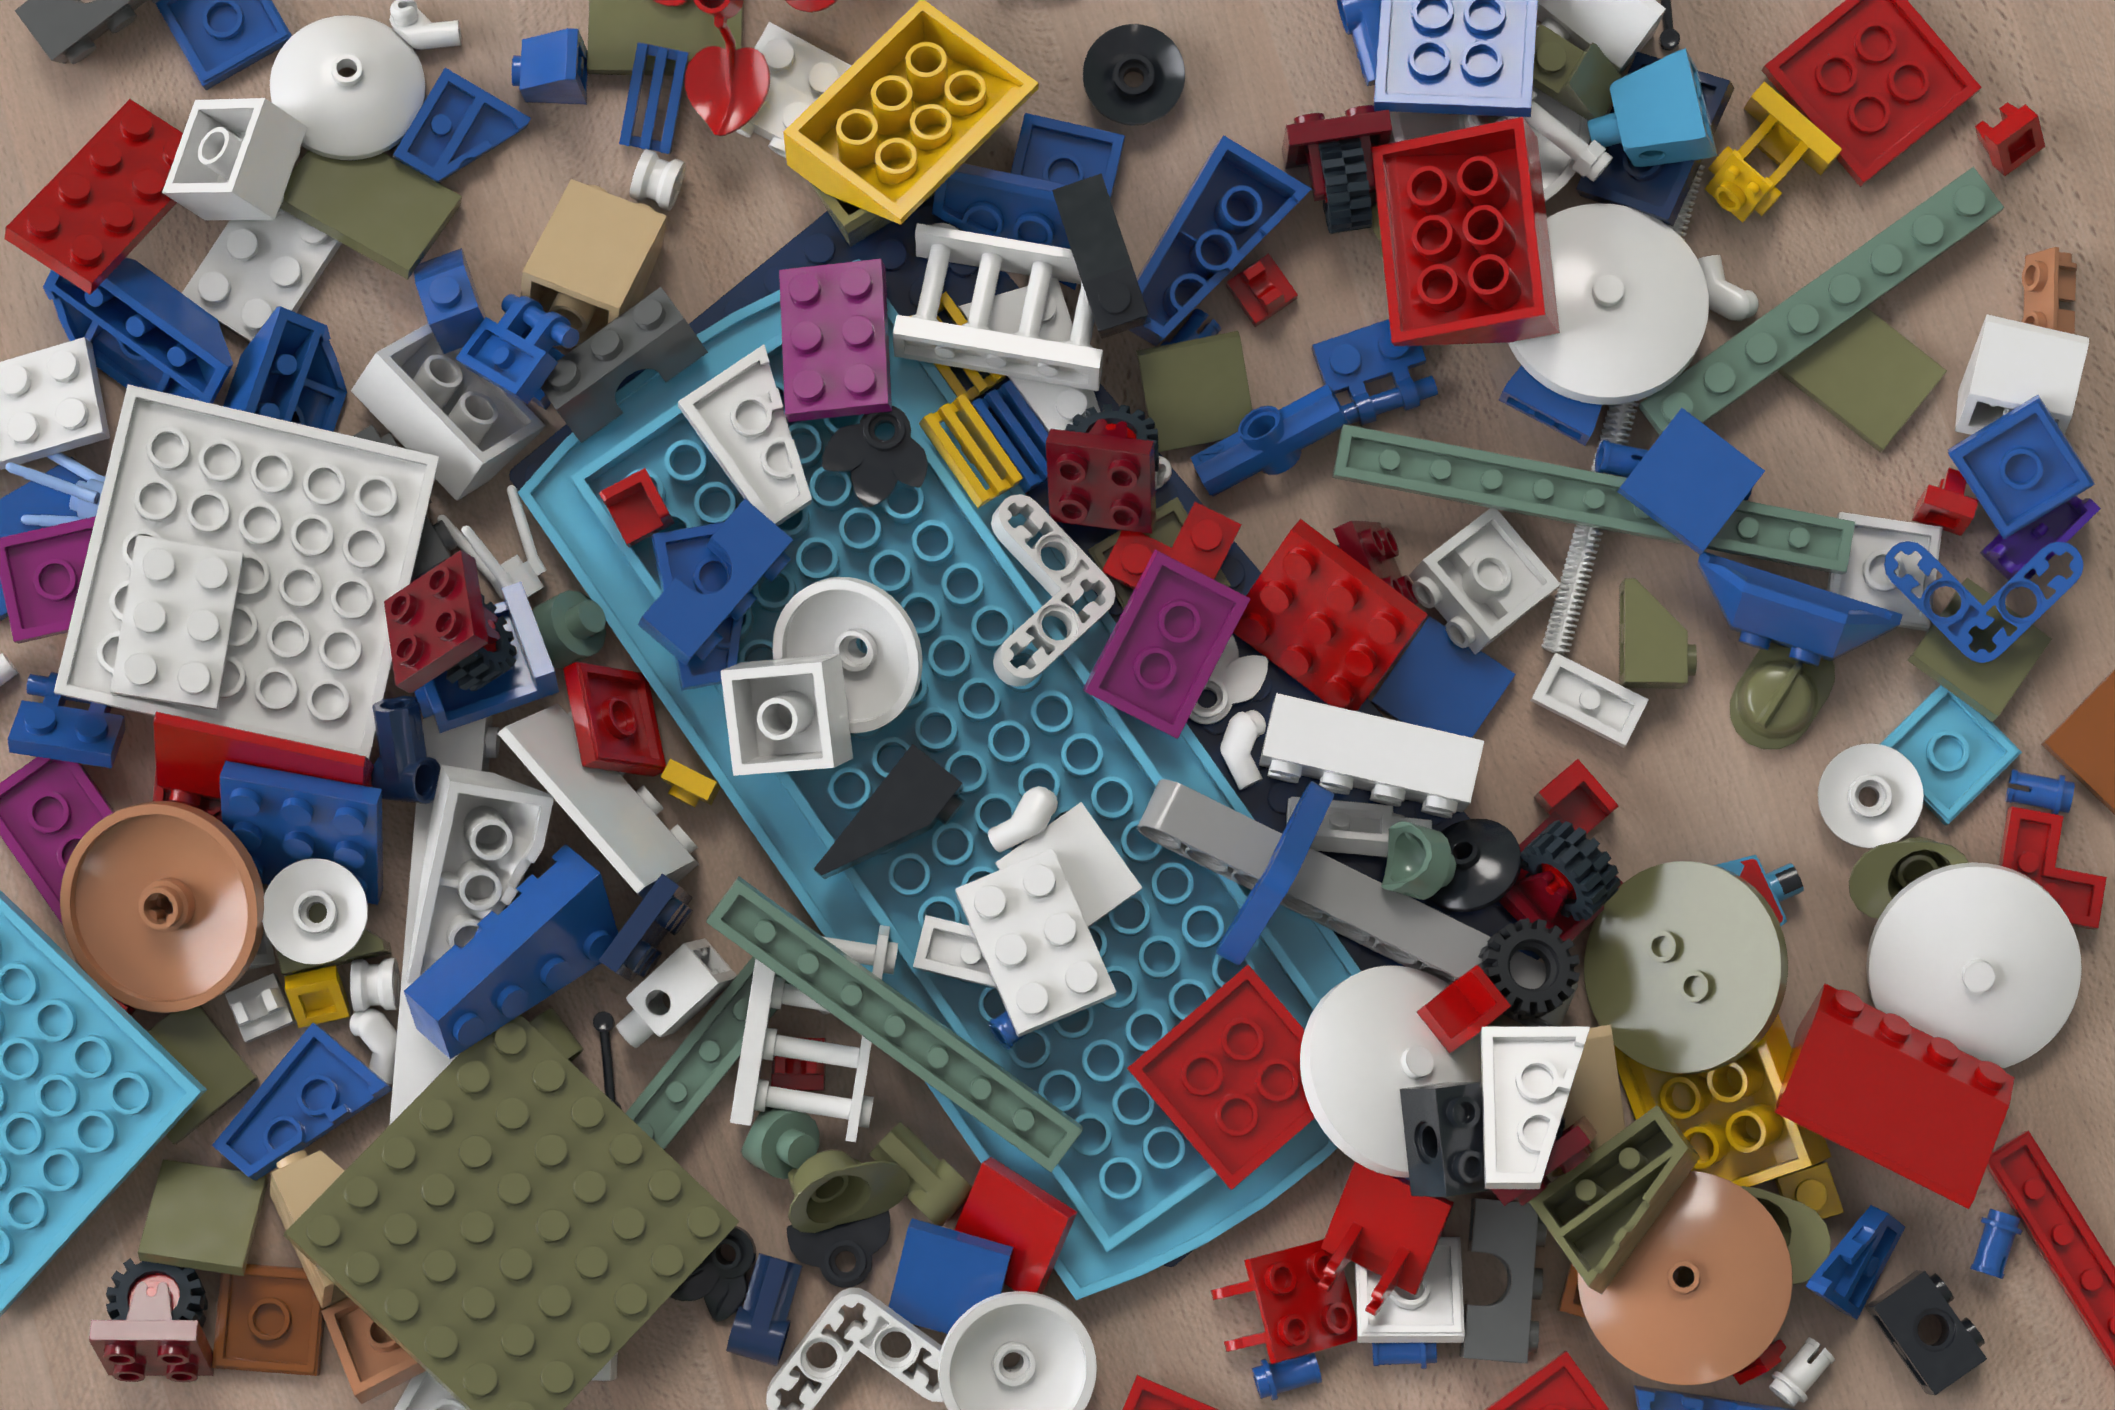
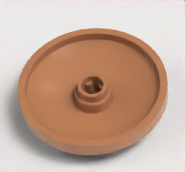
[60,801,264,1013]
[1578,1171,1793,1385]

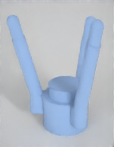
[5,453,105,527]

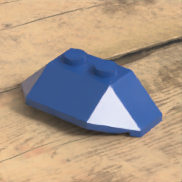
[43,258,233,404]
[223,306,347,432]
[1697,551,1903,667]

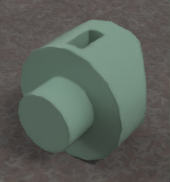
[532,590,606,669]
[1381,821,1456,900]
[741,1107,820,1179]

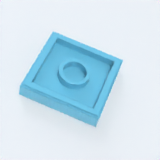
[1880,685,2022,826]

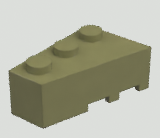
[1529,1105,1700,1294]

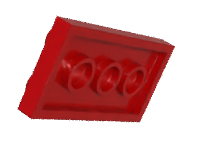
[4,99,183,295]

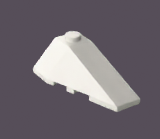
[406,764,554,983]

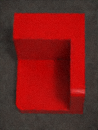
[599,468,675,547]
[1534,759,1619,834]
[1416,965,1511,1054]

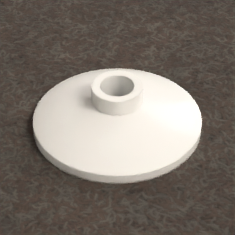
[1818,744,1924,848]
[262,859,368,965]

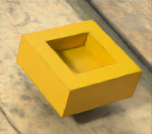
[661,759,721,808]
[284,965,350,1028]
[1774,1162,1844,1219]

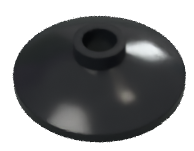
[1083,24,1185,126]
[1429,819,1522,912]

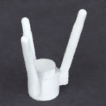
[437,485,547,600]

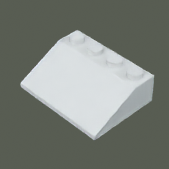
[497,704,699,899]

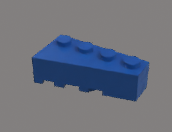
[1129,135,1312,346]
[404,844,618,1059]

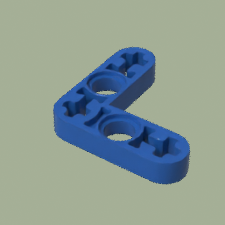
[1884,541,2084,663]
[1216,781,1335,966]

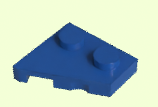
[393,67,531,183]
[1805,1205,1905,1320]

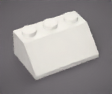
[1537,0,1666,75]
[351,323,545,501]

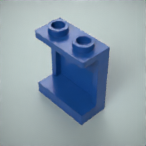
[414,581,559,733]

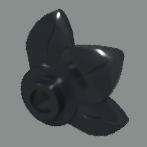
[822,406,928,508]
[787,1210,890,1288]
[670,1226,756,1322]

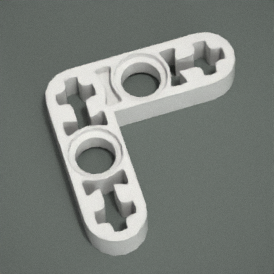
[991,494,1116,687]
[766,1288,943,1410]

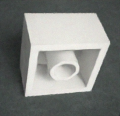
[162,98,307,220]
[721,654,853,776]

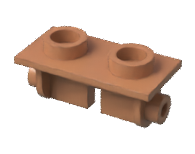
[2022,247,2077,334]

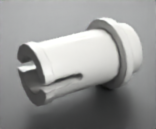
[1769,1337,1835,1407]

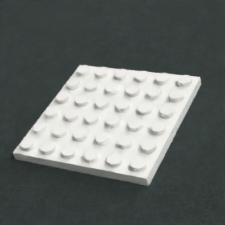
[54,384,439,759]

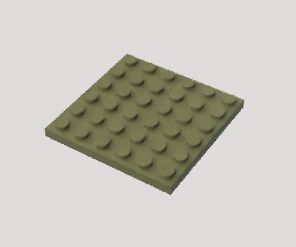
[283,1015,739,1410]

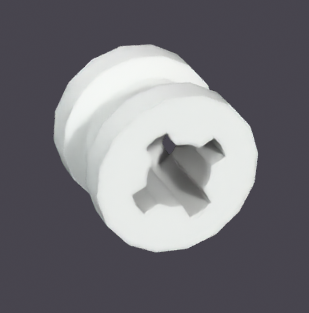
[630,149,686,211]
[350,958,400,1011]

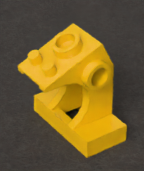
[1704,81,1842,223]

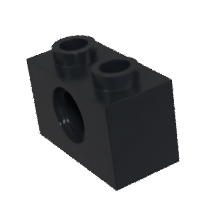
[1400,1082,1492,1197]
[1865,1270,1987,1395]

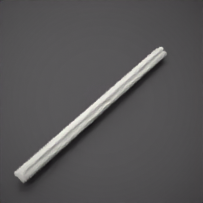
[1541,165,1705,657]

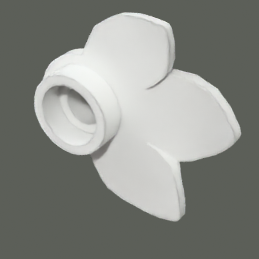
[1189,635,1268,724]

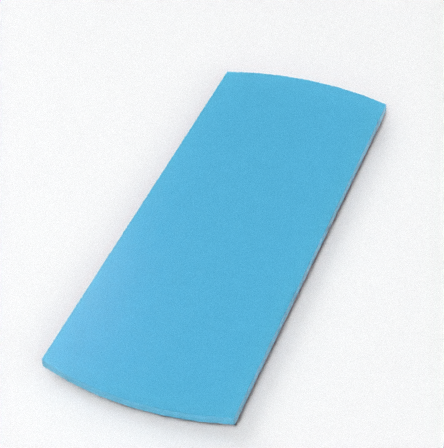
[517,259,1361,1300]

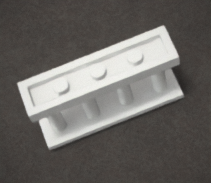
[893,223,1103,391]
[730,925,898,1142]

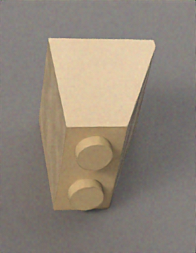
[520,179,667,350]
[1547,1024,1625,1177]
[270,1150,348,1309]

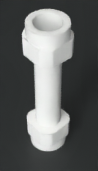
[1507,91,1613,182]

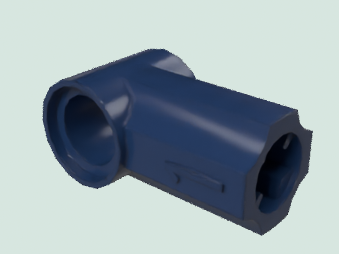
[371,696,441,804]
[726,1253,803,1366]

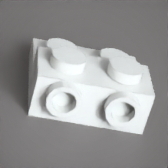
[735,22,852,158]
[1409,508,1561,655]

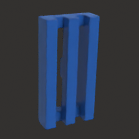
[619,42,690,154]
[971,380,1048,493]

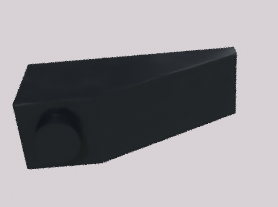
[1052,174,1151,339]
[814,744,965,879]

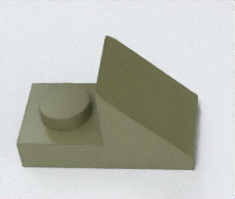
[1533,24,1622,120]

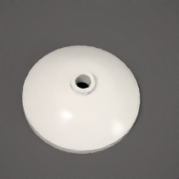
[270,15,425,160]
[772,577,923,733]
[938,1291,1097,1410]

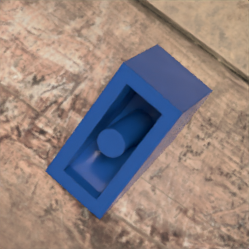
[512,28,588,105]
[414,248,486,354]

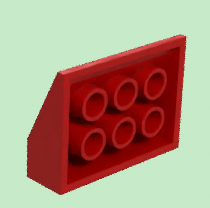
[1371,117,1560,346]
[153,712,374,812]
[1775,983,2015,1209]

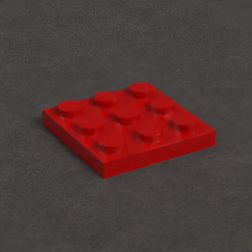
[1761,0,1982,187]
[1233,518,1428,712]
[1127,965,1315,1190]

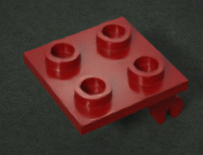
[1317,1162,1454,1316]
[1211,1239,1357,1364]

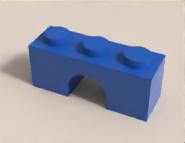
[638,499,793,666]

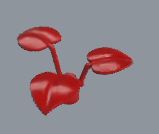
[653,0,838,136]

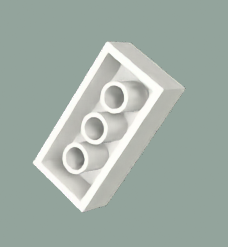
[1259,693,1484,818]

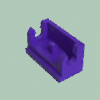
[1980,496,2101,589]

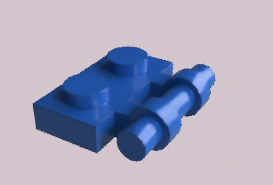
[455,294,579,405]
[1311,319,1438,426]
[8,672,126,768]

